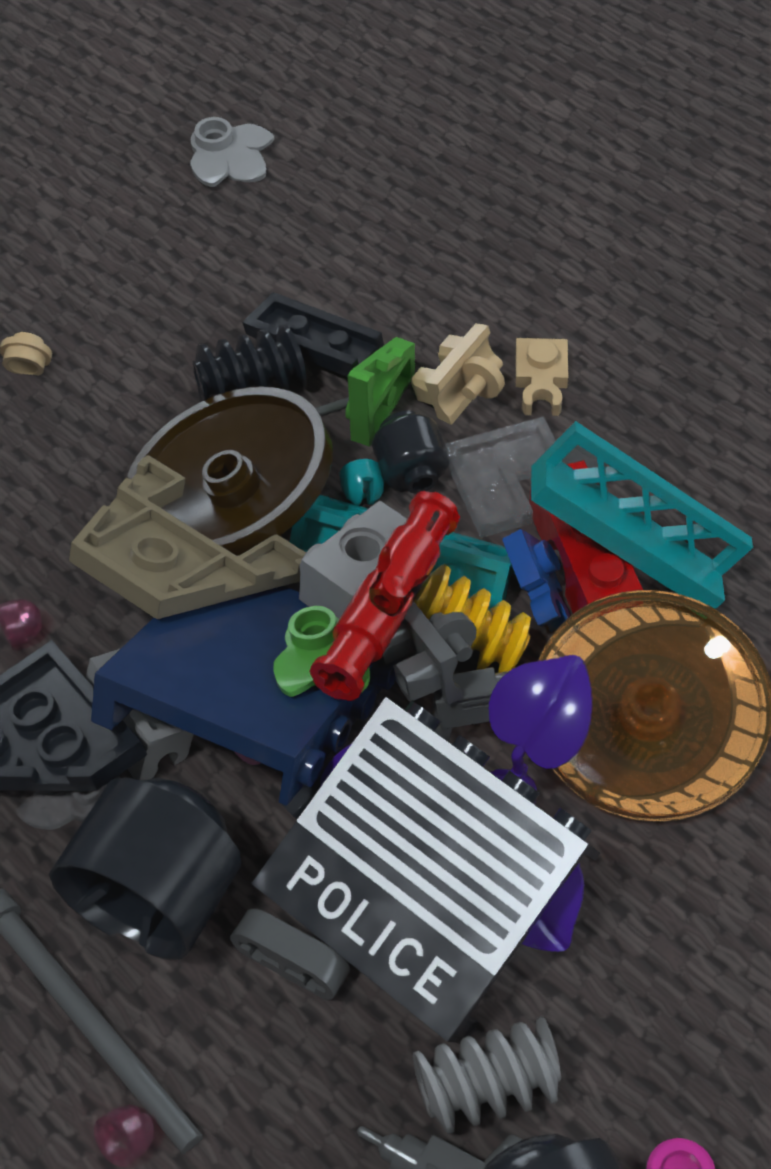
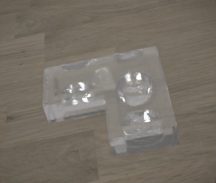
[445,417,556,538]

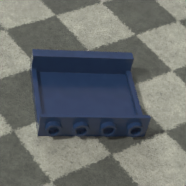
[91,586,402,806]

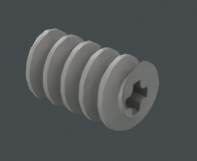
[413,1016,561,1134]

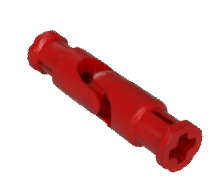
[309,491,461,701]

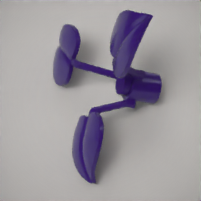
[320,655,593,952]

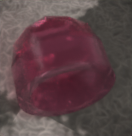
[0,599,42,648]
[94,1104,155,1167]

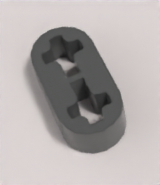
[230,908,351,1000]

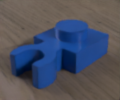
[502,529,572,632]

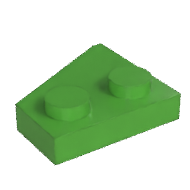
[345,337,415,447]

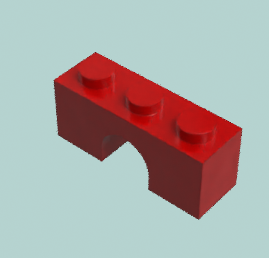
[529,460,643,622]

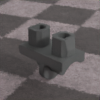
[379,594,476,705]

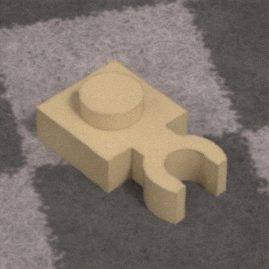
[516,338,568,416]

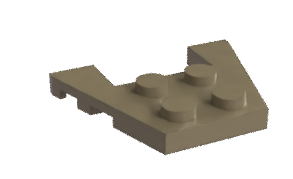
[69,455,306,619]

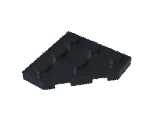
[0,640,148,791]

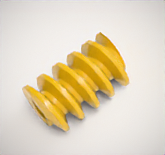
[413,564,531,673]

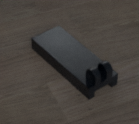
[243,292,384,378]

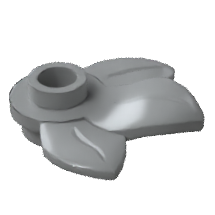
[190,117,274,187]

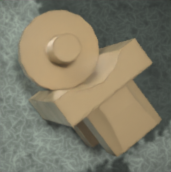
[411,323,505,425]

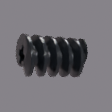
[192,325,307,402]

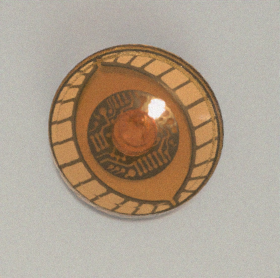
[539,590,771,822]

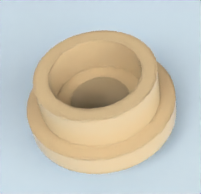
[0,332,52,375]

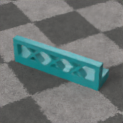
[531,421,753,614]
[289,495,515,610]

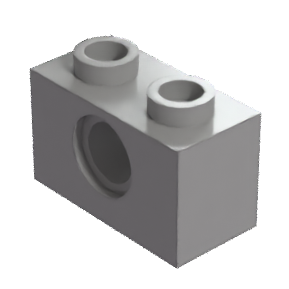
[299,500,407,619]

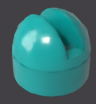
[339,459,384,505]

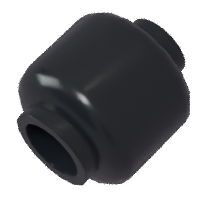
[372,410,450,494]

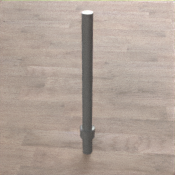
[0,889,203,1155]

